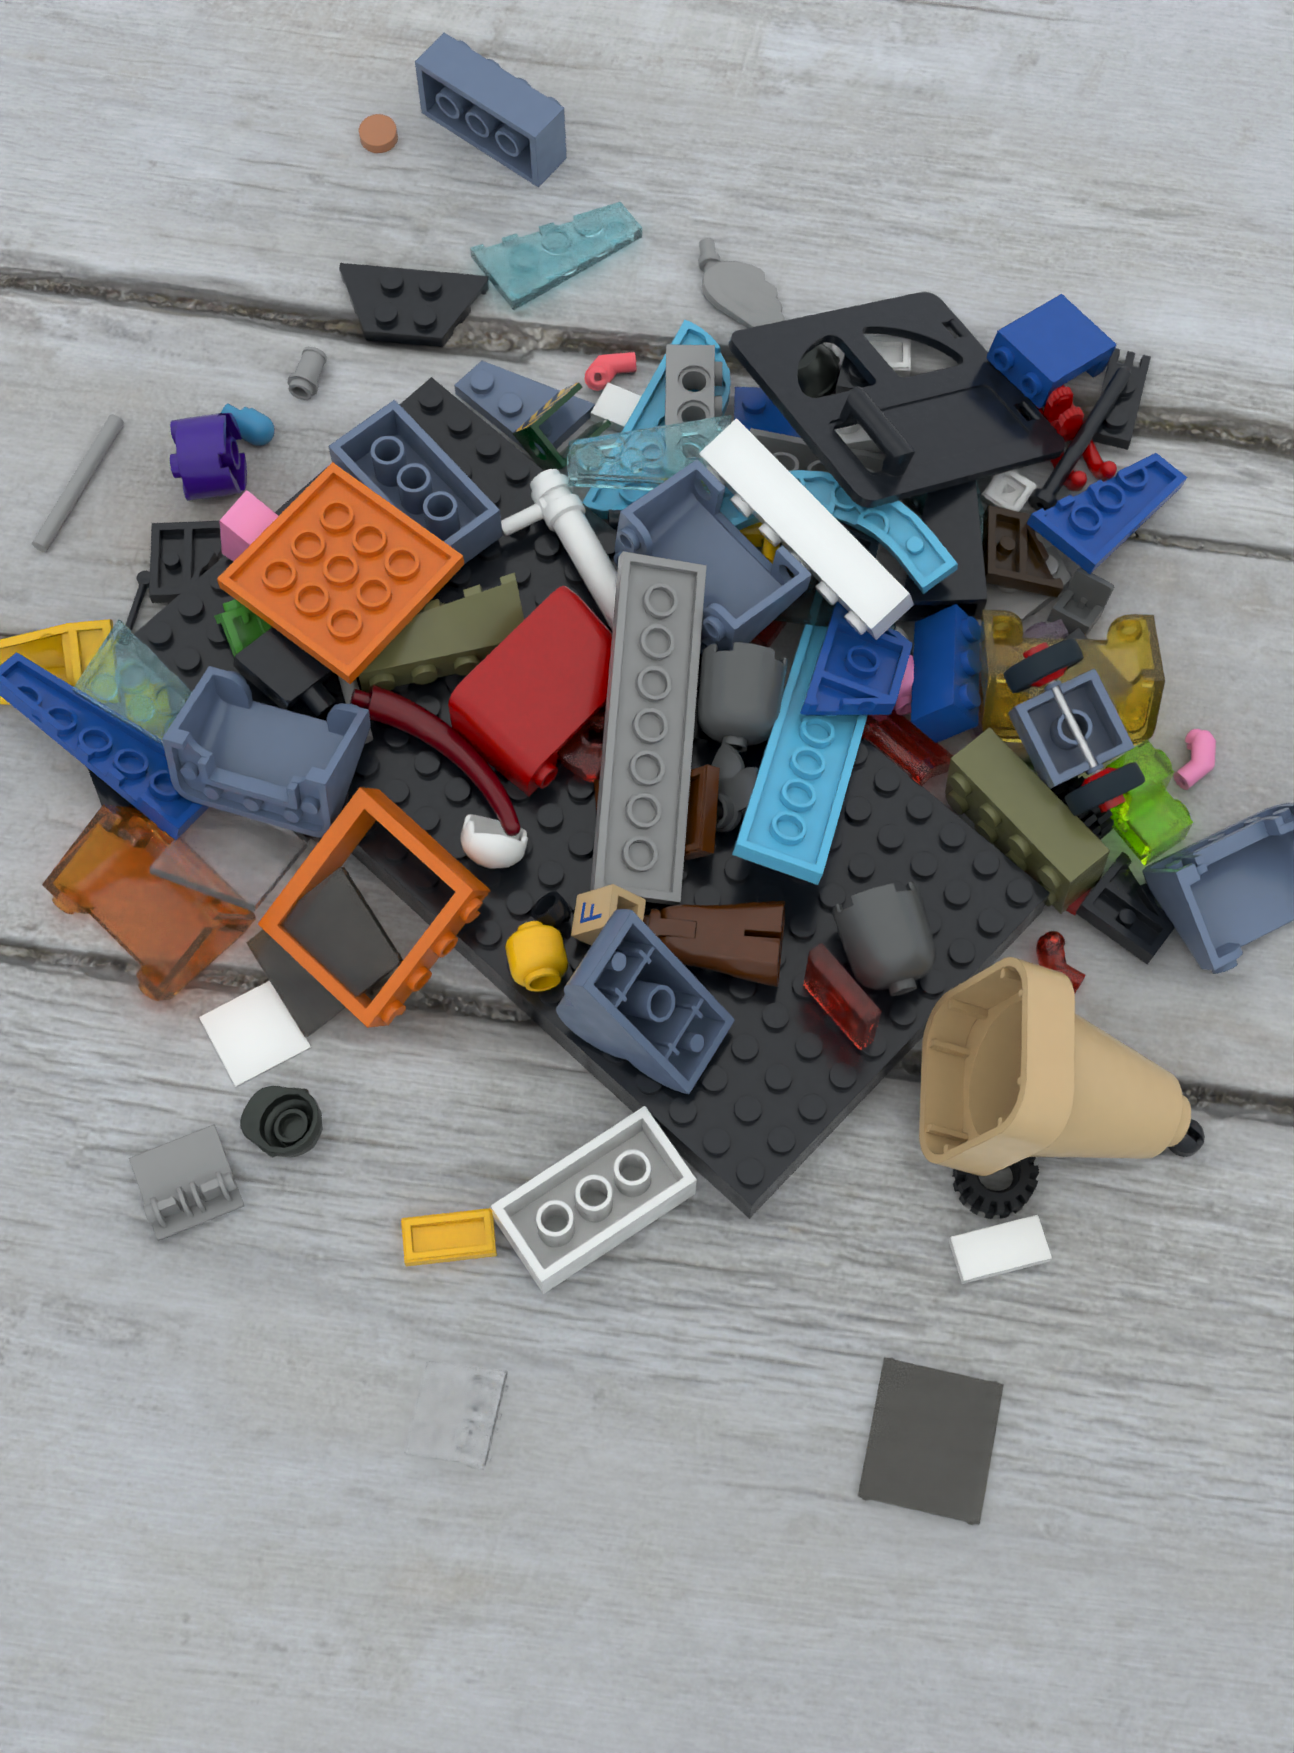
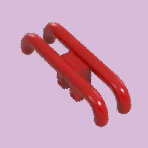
[1028,385,1117,492]

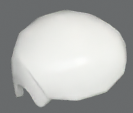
[460,814,528,869]

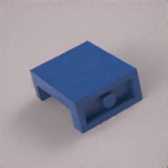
[987,294,1117,408]

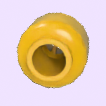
[505,921,569,992]

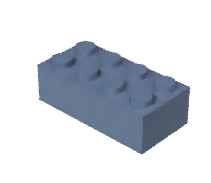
[415,32,567,188]
[328,399,503,564]

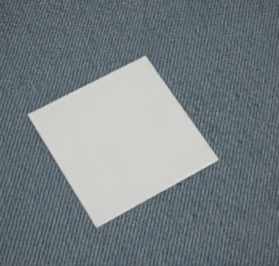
[199,978,311,1087]

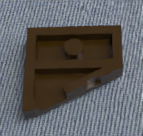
[982,505,1064,598]

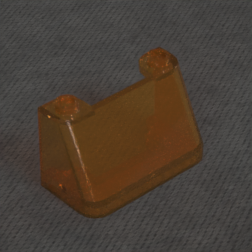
[42,804,256,1001]

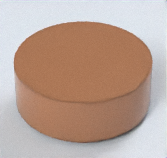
[359,114,398,153]

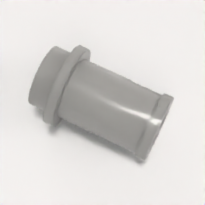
[287,346,327,400]

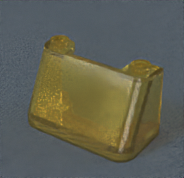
[980,610,1165,746]

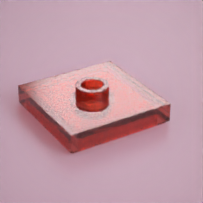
[803,943,882,1050]

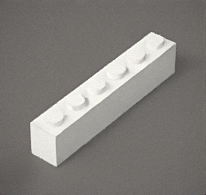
[699,418,914,640]

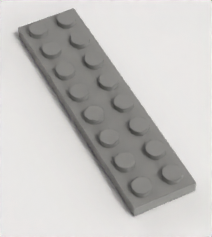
[590,551,707,905]

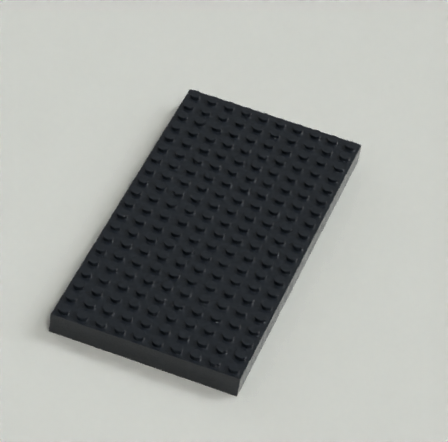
[131,377,1050,1219]

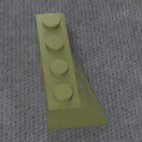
[358,572,524,692]

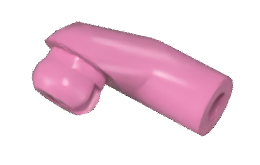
[1173,729,1216,790]

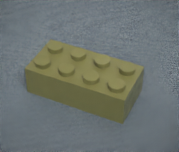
[945,727,1110,914]

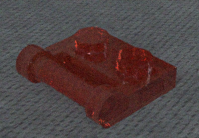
[861,710,953,786]

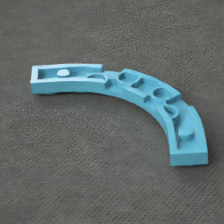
[720,470,958,594]

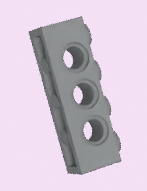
[664,344,722,495]

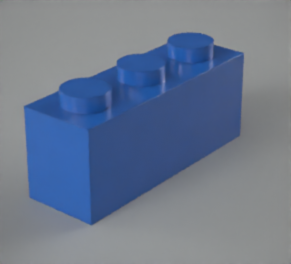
[911,604,982,743]

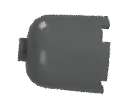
[697,642,788,752]
[832,882,936,996]

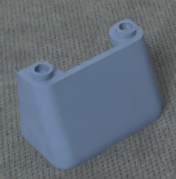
[162,666,371,838]
[1142,803,1294,974]

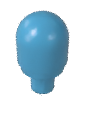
[221,403,275,446]

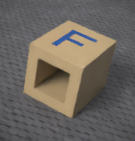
[571,884,646,946]

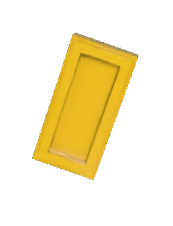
[401,1208,497,1267]

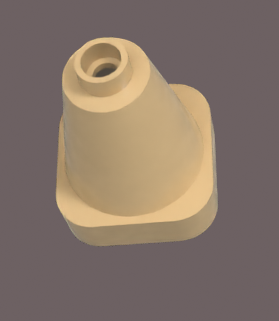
[919,957,1191,1177]

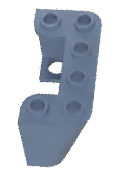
[614,459,812,655]

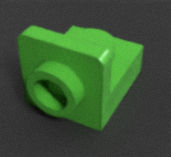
[214,599,272,658]

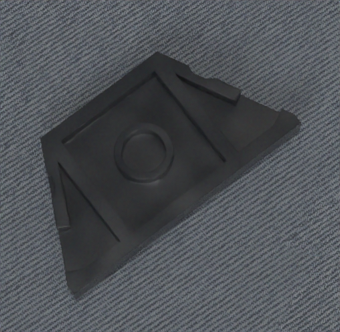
[339,263,489,347]

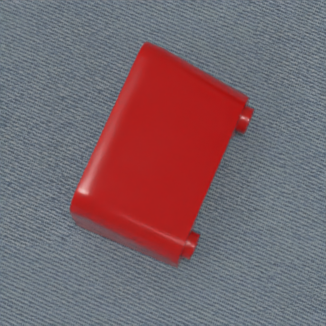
[448,586,612,796]

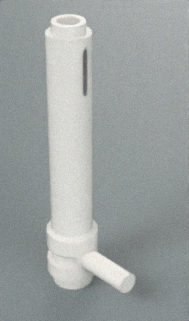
[501,469,617,630]

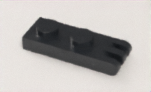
[1092,348,1151,450]

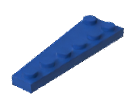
[0,652,209,840]

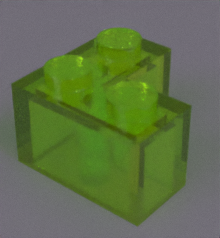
[1105,739,1193,866]

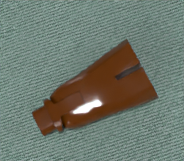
[643,901,785,987]

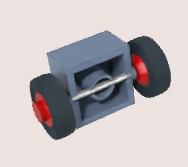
[1003,638,1146,816]

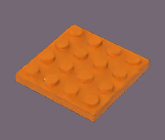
[217,462,464,684]

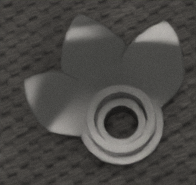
[711,744,759,832]

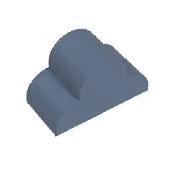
[556,909,735,1094]

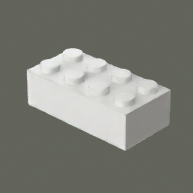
[491,1106,697,1294]

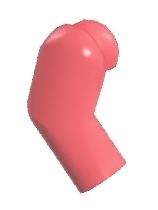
[584,352,637,391]

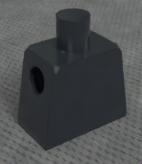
[233,627,337,718]

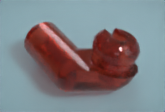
[1036,931,1086,993]

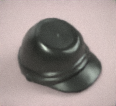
[797,344,840,398]
[240,1085,323,1157]

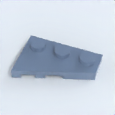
[454,361,595,455]

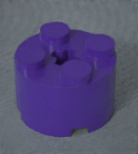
[170,413,247,501]

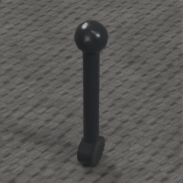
[117,571,150,646]

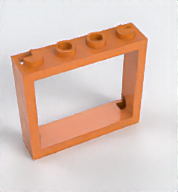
[258,787,491,1028]

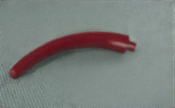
[350,684,520,836]

